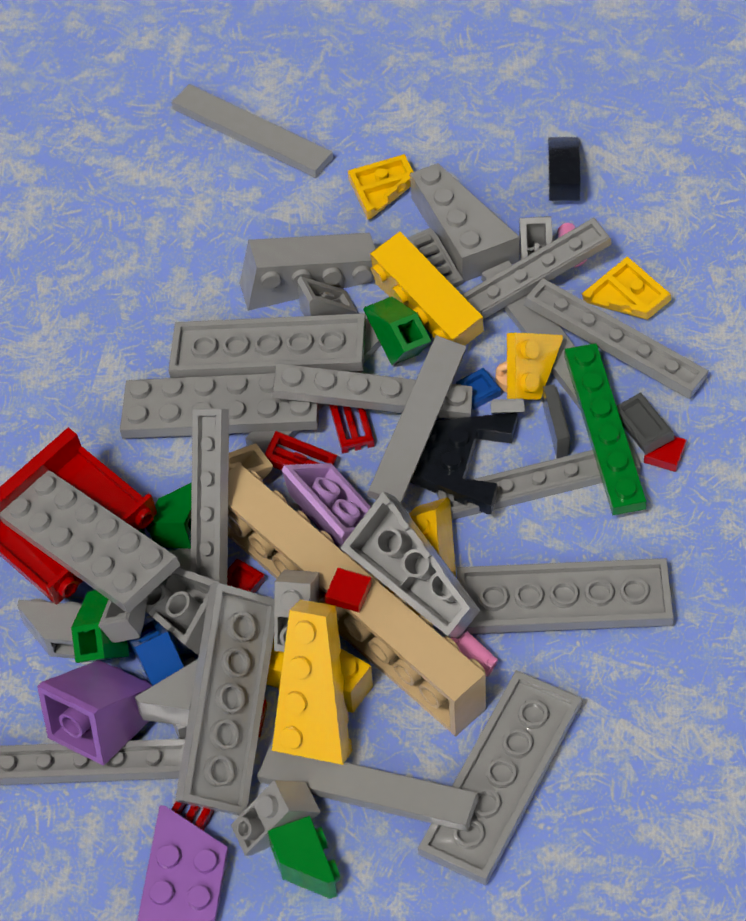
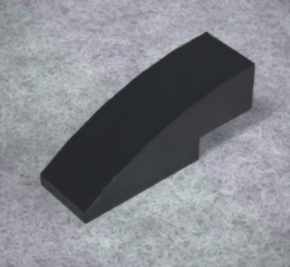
[548,137,581,201]

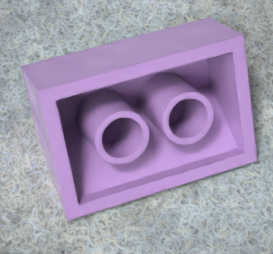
[281,463,371,552]

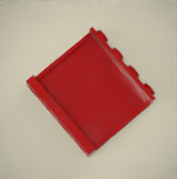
[0,427,157,605]

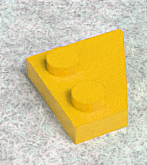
[348,154,413,220]
[582,256,671,320]
[507,333,563,400]

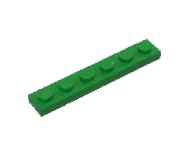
[564,343,647,516]

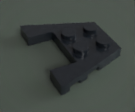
[410,413,518,514]

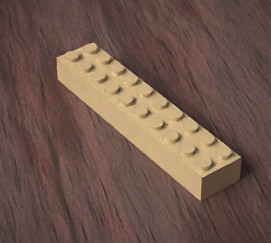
[228,463,486,737]

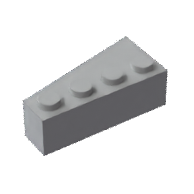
[410,163,520,282]
[240,233,375,311]
[340,491,480,639]
[146,567,222,655]

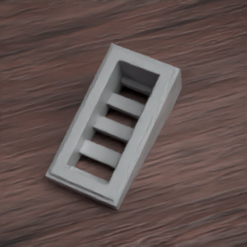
[407,228,463,287]
[98,596,148,642]

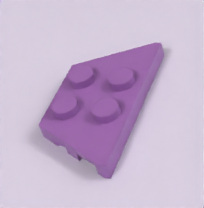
[137,805,228,921]

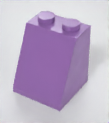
[37,660,152,766]

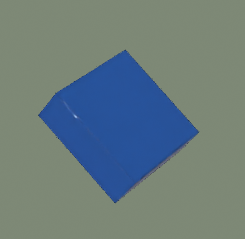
[456,367,501,409]

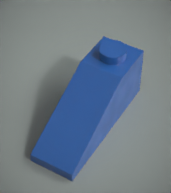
[128,620,184,686]

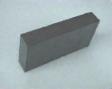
[543,384,570,458]
[616,392,675,455]

